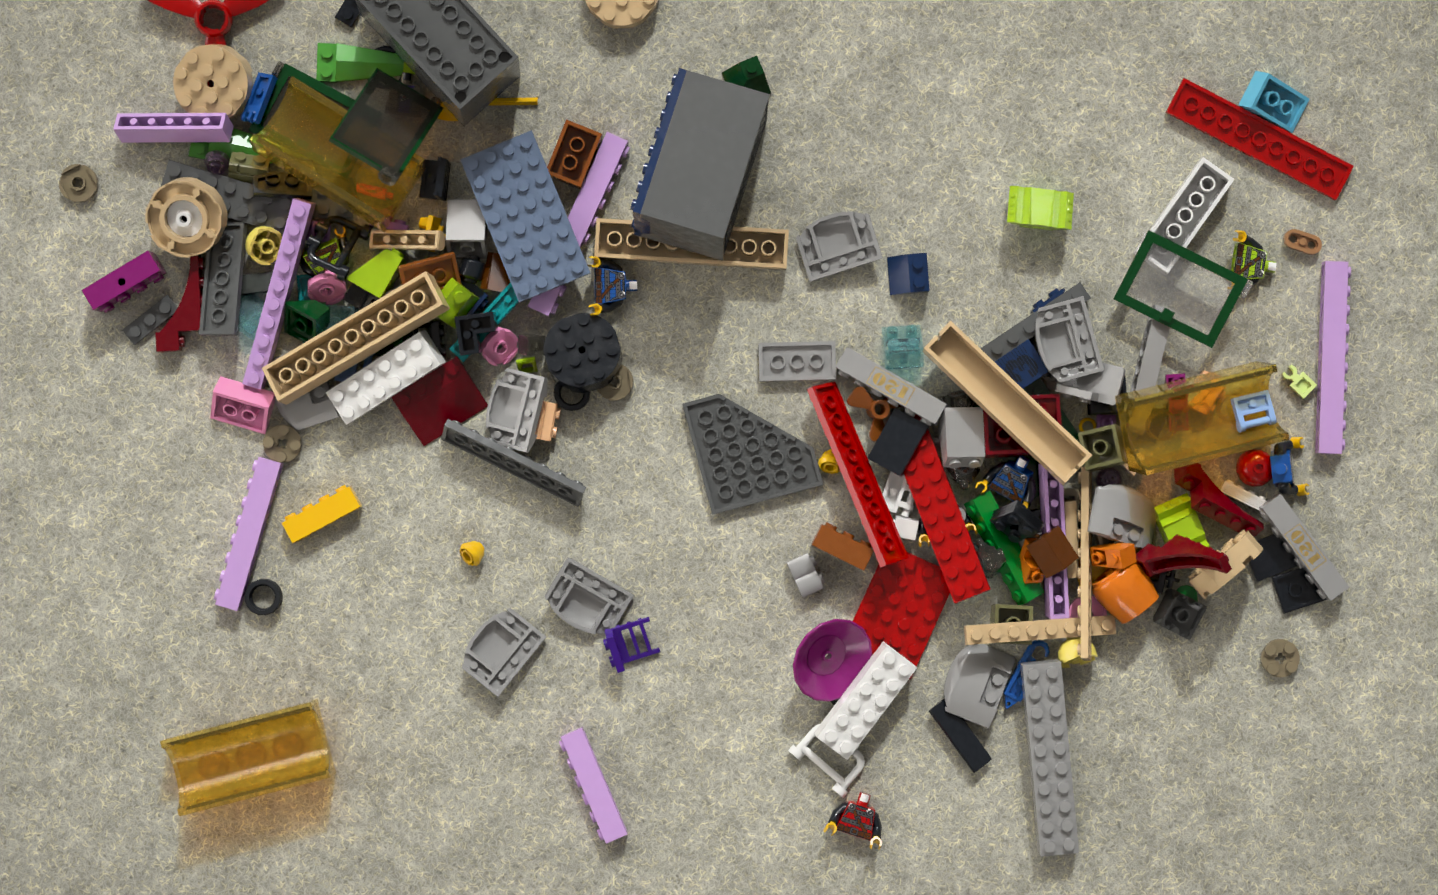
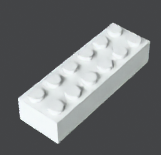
[1133,157,1234,275]
[326,330,446,425]
[814,641,918,760]

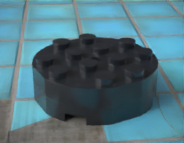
[543,313,622,393]

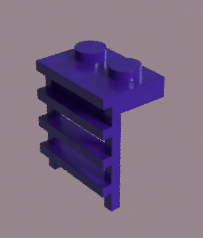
[603,617,660,673]

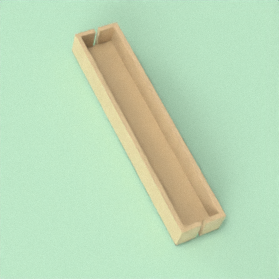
[923,321,1092,485]

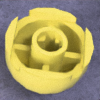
[245,226,282,265]
[1058,637,1098,668]

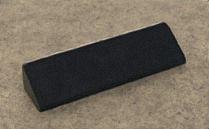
[929,698,992,773]

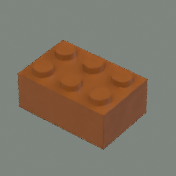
[547,119,603,189]
[811,522,874,571]

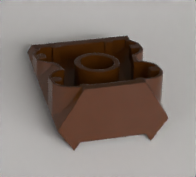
[480,252,510,293]

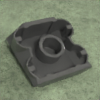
[1153,589,1207,640]

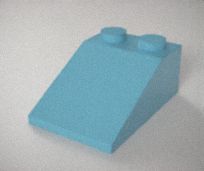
[1238,71,1310,133]

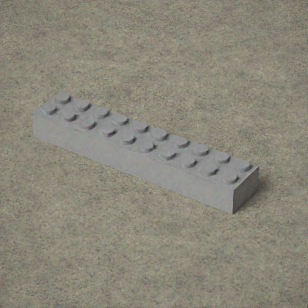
[1020,659,1079,857]

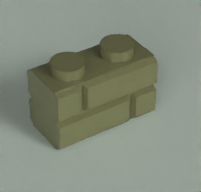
[228,152,271,183]

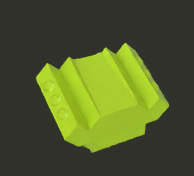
[1007,186,1074,231]
[1154,493,1210,547]

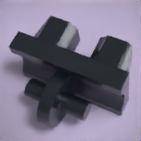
[1150,570,1180,594]

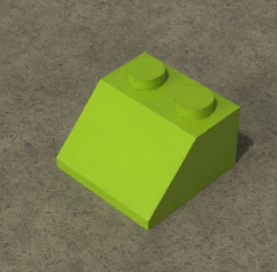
[437,277,480,329]

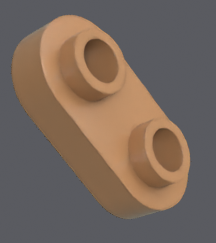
[1283,229,1322,255]

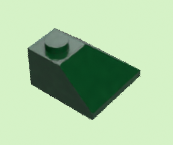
[722,55,771,94]
[284,300,330,343]

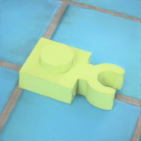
[1281,365,1317,399]

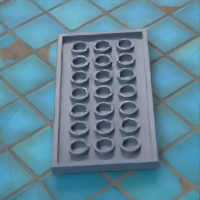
[460,130,591,303]

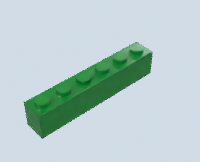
[964,491,1044,605]

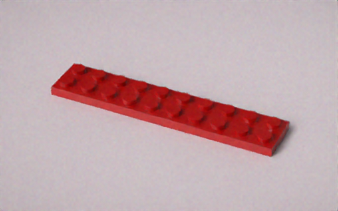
[1165,78,1354,201]
[807,381,909,568]
[904,414,991,604]

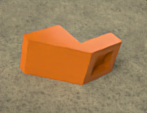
[1020,538,1044,583]

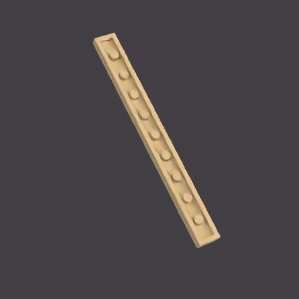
[1077,467,1092,661]

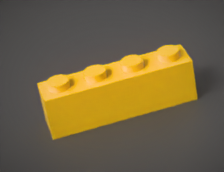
[282,485,362,543]

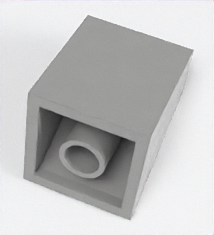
[446,198,487,259]
[937,407,985,469]

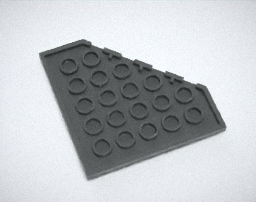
[682,394,824,515]

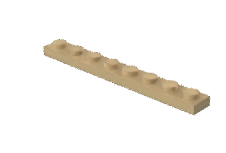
[964,615,1116,645]

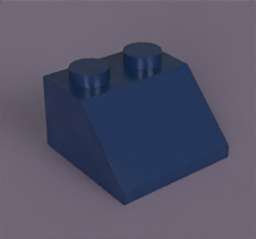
[887,253,930,295]

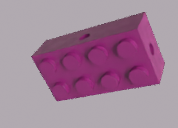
[82,251,167,313]

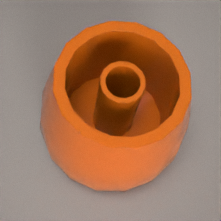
[1092,562,1159,624]

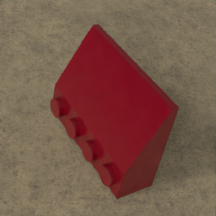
[391,356,488,446]
[983,394,1062,458]

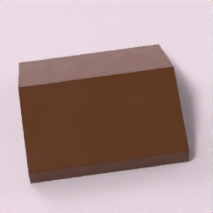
[1026,525,1079,579]

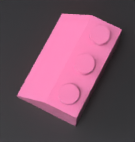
[210,376,275,434]

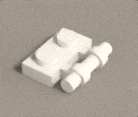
[882,471,914,517]

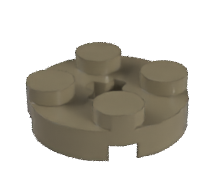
[59,164,99,203]
[597,364,633,401]
[262,424,302,463]
[1260,639,1300,678]

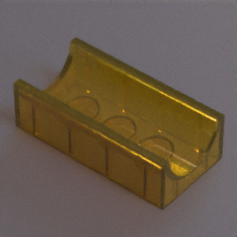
[250,76,425,232]
[1115,361,1290,475]
[160,699,336,816]

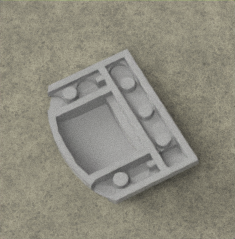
[796,211,883,282]
[1035,296,1104,383]
[271,354,340,431]
[486,368,547,453]
[1088,484,1157,551]
[544,557,634,634]
[462,608,546,697]
[944,644,1016,728]

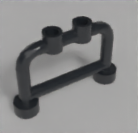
[306,216,373,281]

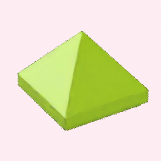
[516,357,538,373]

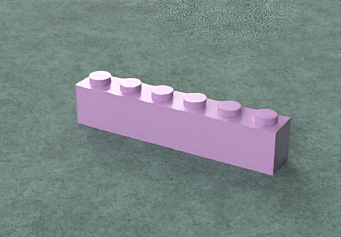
[113,113,234,143]
[559,727,628,844]

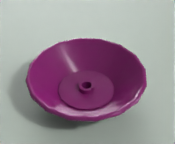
[793,619,872,702]

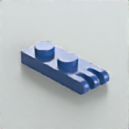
[241,72,278,124]

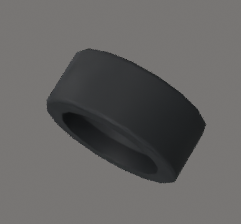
[554,383,591,411]
[245,579,283,615]

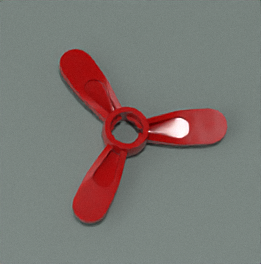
[147,0,269,46]

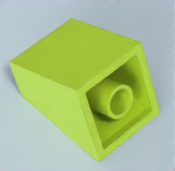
[347,248,407,298]

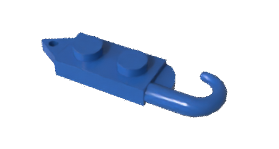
[1003,640,1050,709]

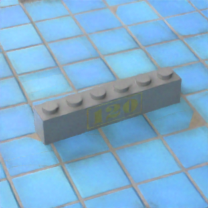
[836,347,948,426]
[1259,494,1349,601]

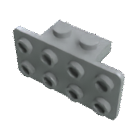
[1047,363,1125,405]

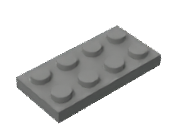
[758,341,836,382]

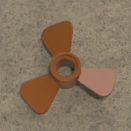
[847,387,902,441]

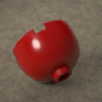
[1236,449,1272,487]

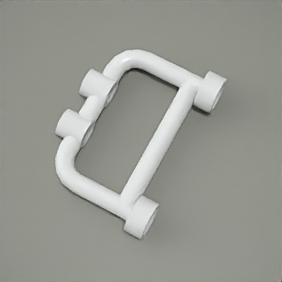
[788,724,865,798]

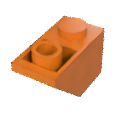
[1089,542,1137,569]

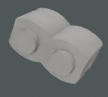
[786,553,825,597]

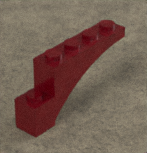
[155,254,205,352]
[1174,457,1264,537]
[1136,534,1232,577]

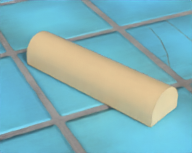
[369,230,445,251]
[1064,499,1079,578]

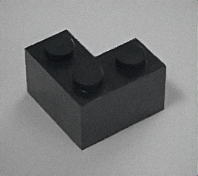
[455,312,498,355]

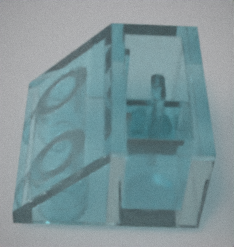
[882,325,924,370]

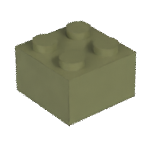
[1078,424,1128,472]
[990,604,1033,645]

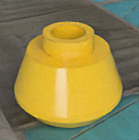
[818,449,840,474]
[460,541,485,566]

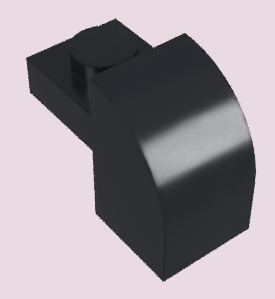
[343,283,380,309]

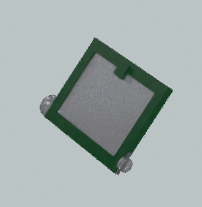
[1113,230,1253,348]

